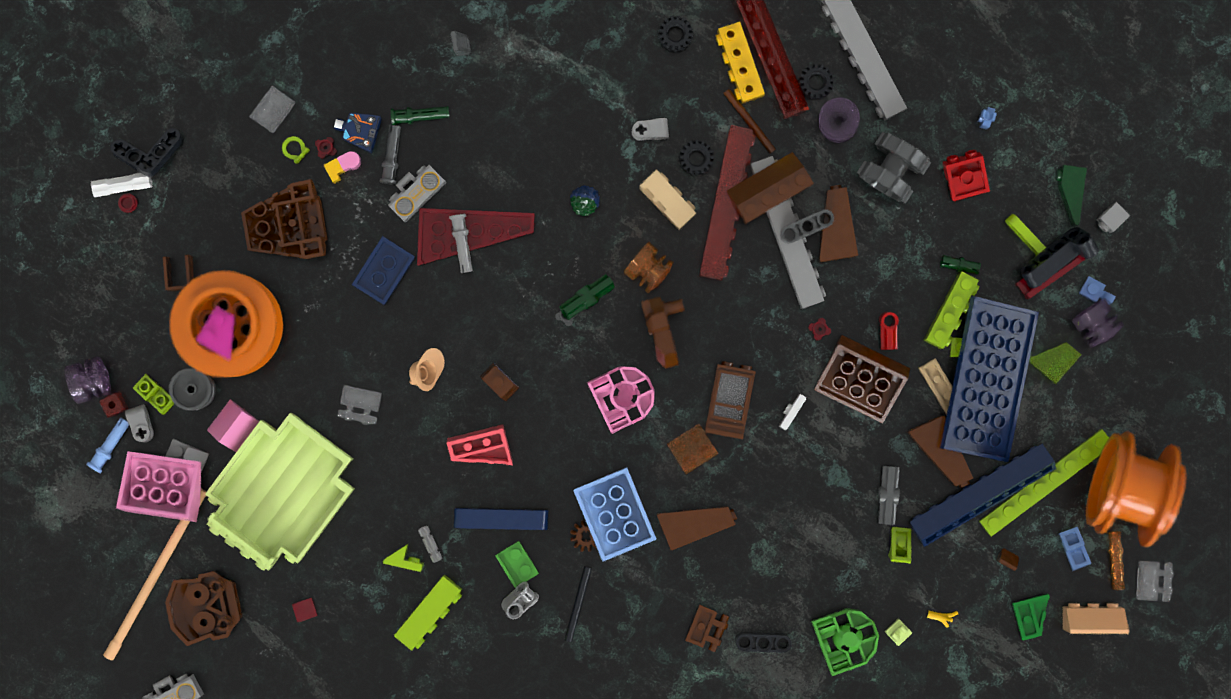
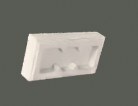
[779,394,806,430]

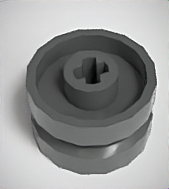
[169,368,216,410]

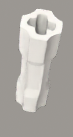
[91,173,152,197]

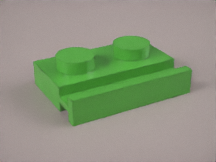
[495,541,539,588]

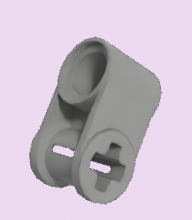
[632,118,669,141]
[125,404,154,442]
[501,582,539,619]

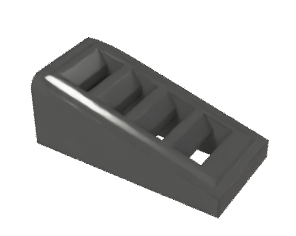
[450,31,471,56]

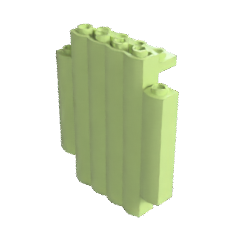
[205,413,355,570]

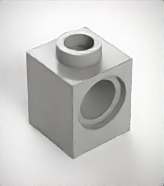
[1096,202,1130,233]

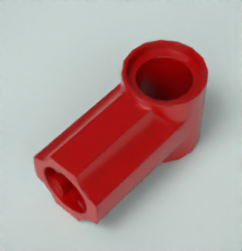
[879,312,899,350]

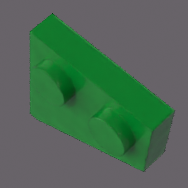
[1012,593,1050,641]

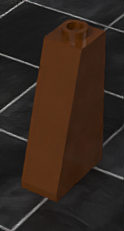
[818,185,858,263]
[907,415,973,488]
[657,506,737,551]

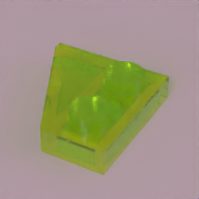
[1029,342,1081,384]

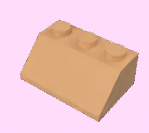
[1063,603,1129,634]

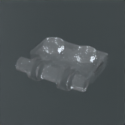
[338,385,382,425]
[1136,561,1174,602]

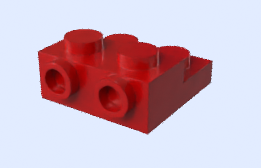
[942,150,990,201]

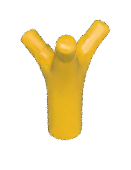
[927,611,958,628]

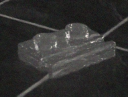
[250,86,295,133]

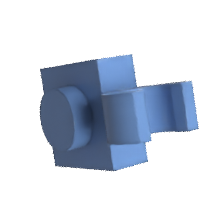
[978,107,997,130]
[1079,276,1116,304]

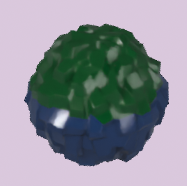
[570,185,600,216]

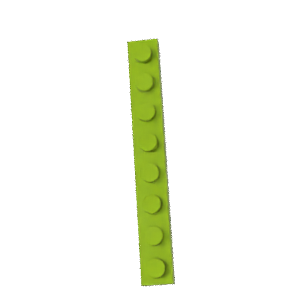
[979,429,1109,537]

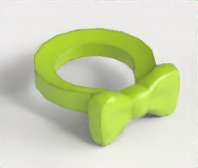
[282,136,310,164]

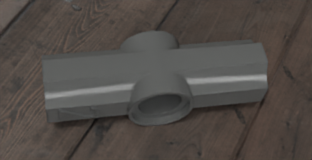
[878,466,900,525]

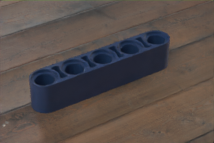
[454,508,548,530]

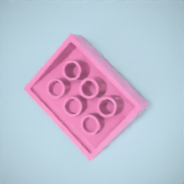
[116,451,201,522]

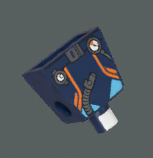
[334,113,382,153]

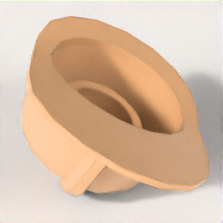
[409,348,444,391]

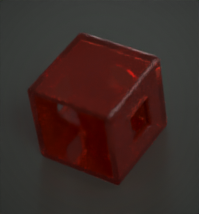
[99,392,128,418]

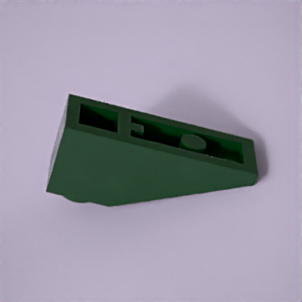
[1056,165,1087,226]

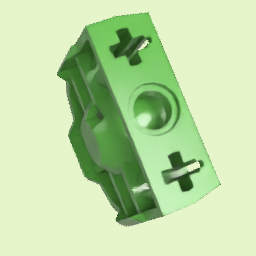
[811,608,879,676]

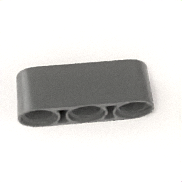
[780,209,834,244]

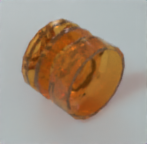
[623,242,674,293]

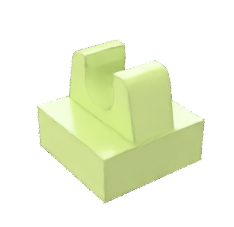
[884,618,912,646]

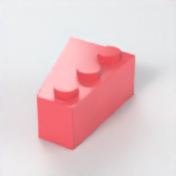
[447,425,513,465]

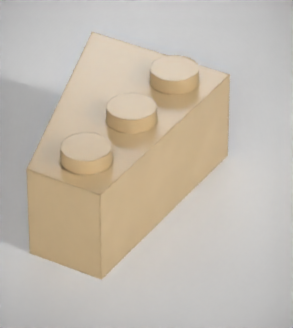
[639,170,696,230]

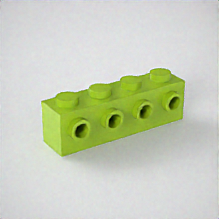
[924,272,979,349]
[394,575,462,651]

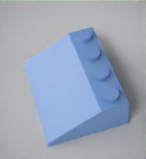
[573,467,656,561]

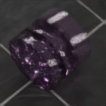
[818,97,860,143]
[1072,298,1124,348]
[65,356,111,404]

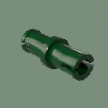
[940,255,981,275]

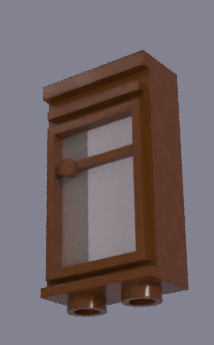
[704,361,756,439]

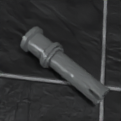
[379,125,401,185]

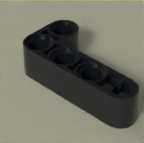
[1020,227,1099,288]

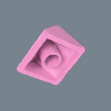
[207,399,259,452]

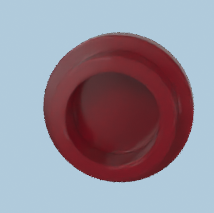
[118,194,138,213]

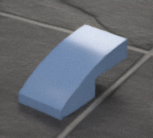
[1059,527,1091,571]

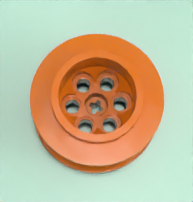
[170,271,283,377]
[1086,431,1186,547]

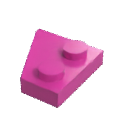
[196,306,235,360]

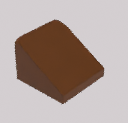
[996,548,1019,571]

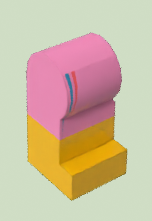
[324,152,361,183]

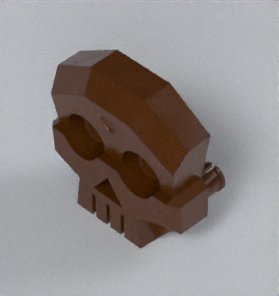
[641,297,684,368]
[165,571,243,646]

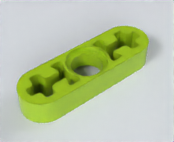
[1005,214,1046,256]

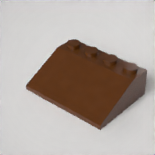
[814,335,911,423]

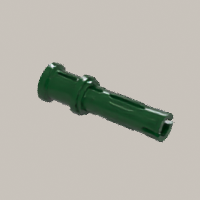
[391,106,449,125]

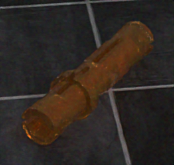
[1108,531,1125,590]

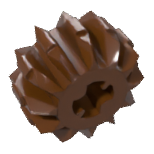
[570,520,597,552]

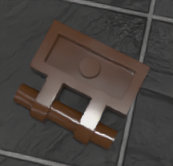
[685,604,730,652]

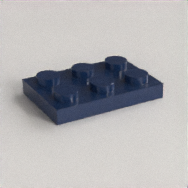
[352,236,415,305]

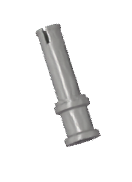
[449,214,473,273]

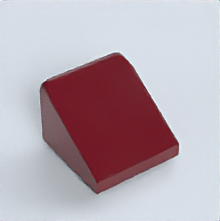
[292,598,318,623]

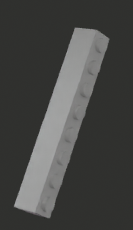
[821,0,907,121]
[750,156,826,309]

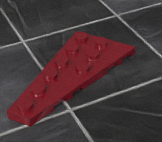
[417,208,535,266]

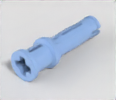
[86,417,129,473]

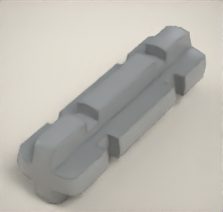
[418,526,442,563]

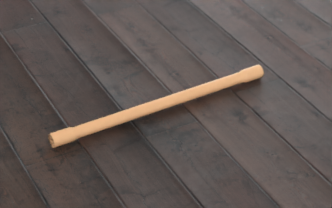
[103,489,206,660]

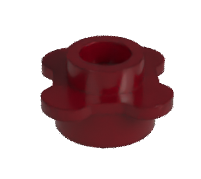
[315,137,336,158]
[808,318,831,340]

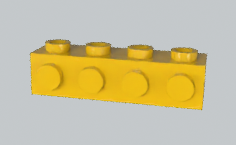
[715,22,765,104]

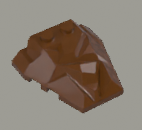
[241,179,327,259]

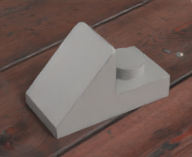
[165,439,209,471]

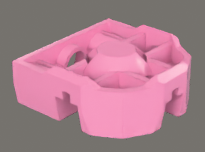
[587,366,654,434]

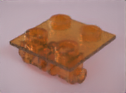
[667,424,718,474]

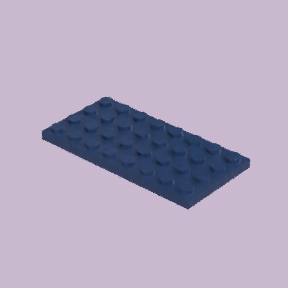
[940,296,1039,462]

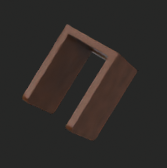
[163,255,194,291]

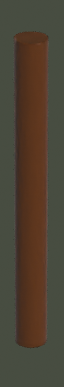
[723,89,776,154]

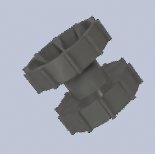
[857,132,931,203]

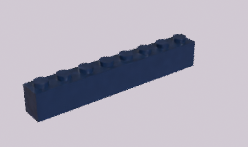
[910,444,1056,547]

